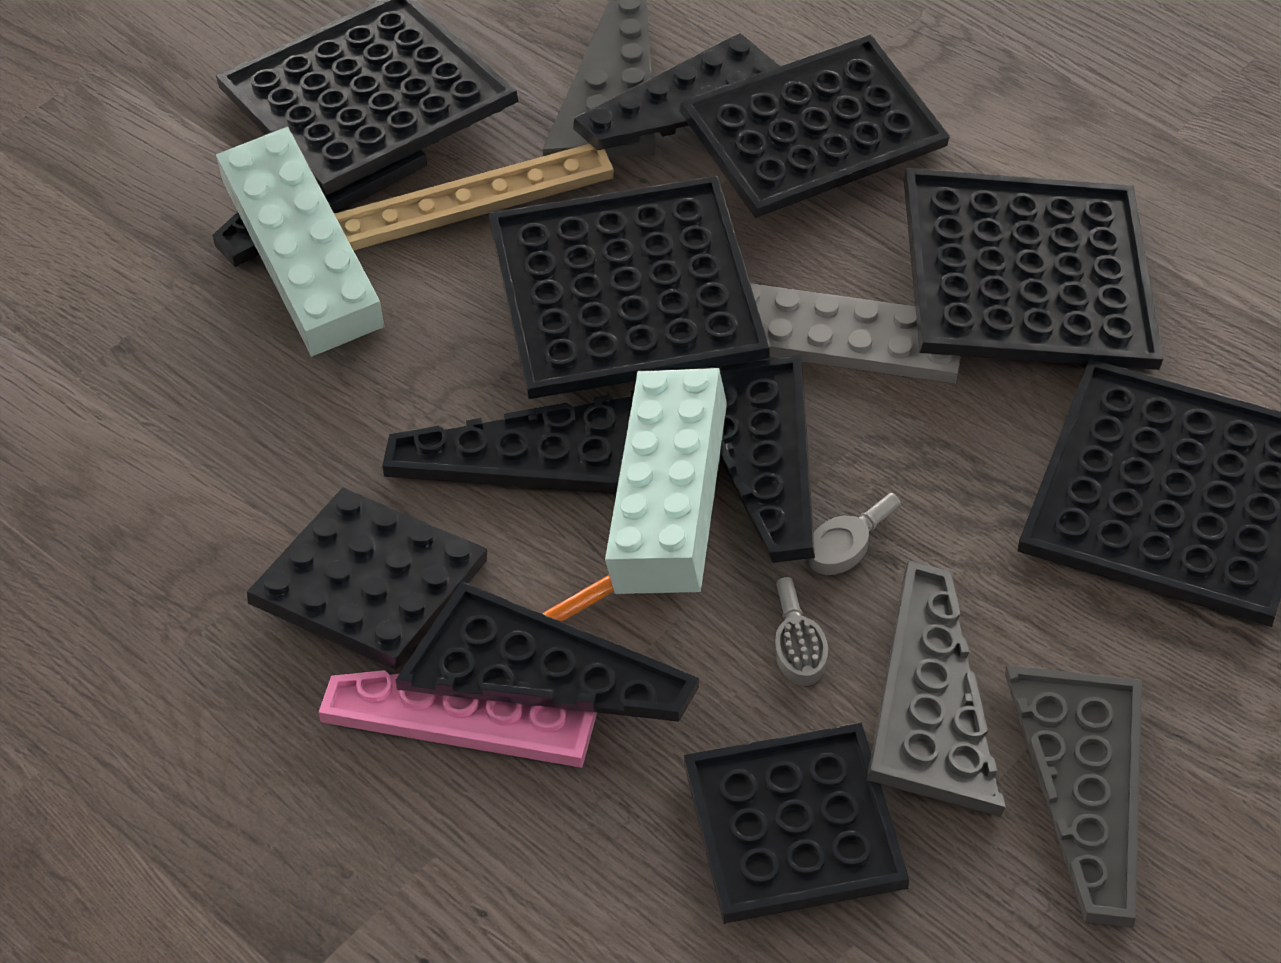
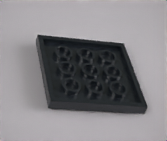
[247,487,487,670]
[684,722,909,924]

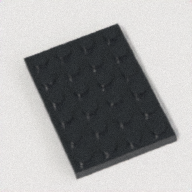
[679,34,950,218]

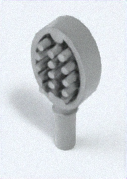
[808,493,901,575]
[775,577,828,686]

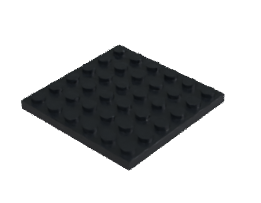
[216,0,519,196]
[903,168,1164,370]
[489,176,770,399]
[1017,360,1281,627]

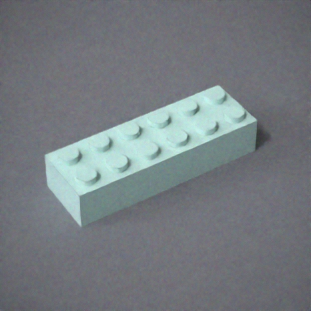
[216,127,385,357]
[605,368,727,594]

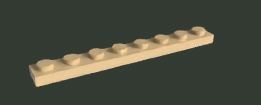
[334,144,614,251]

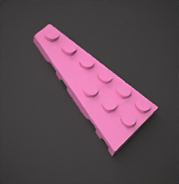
[318,670,597,768]

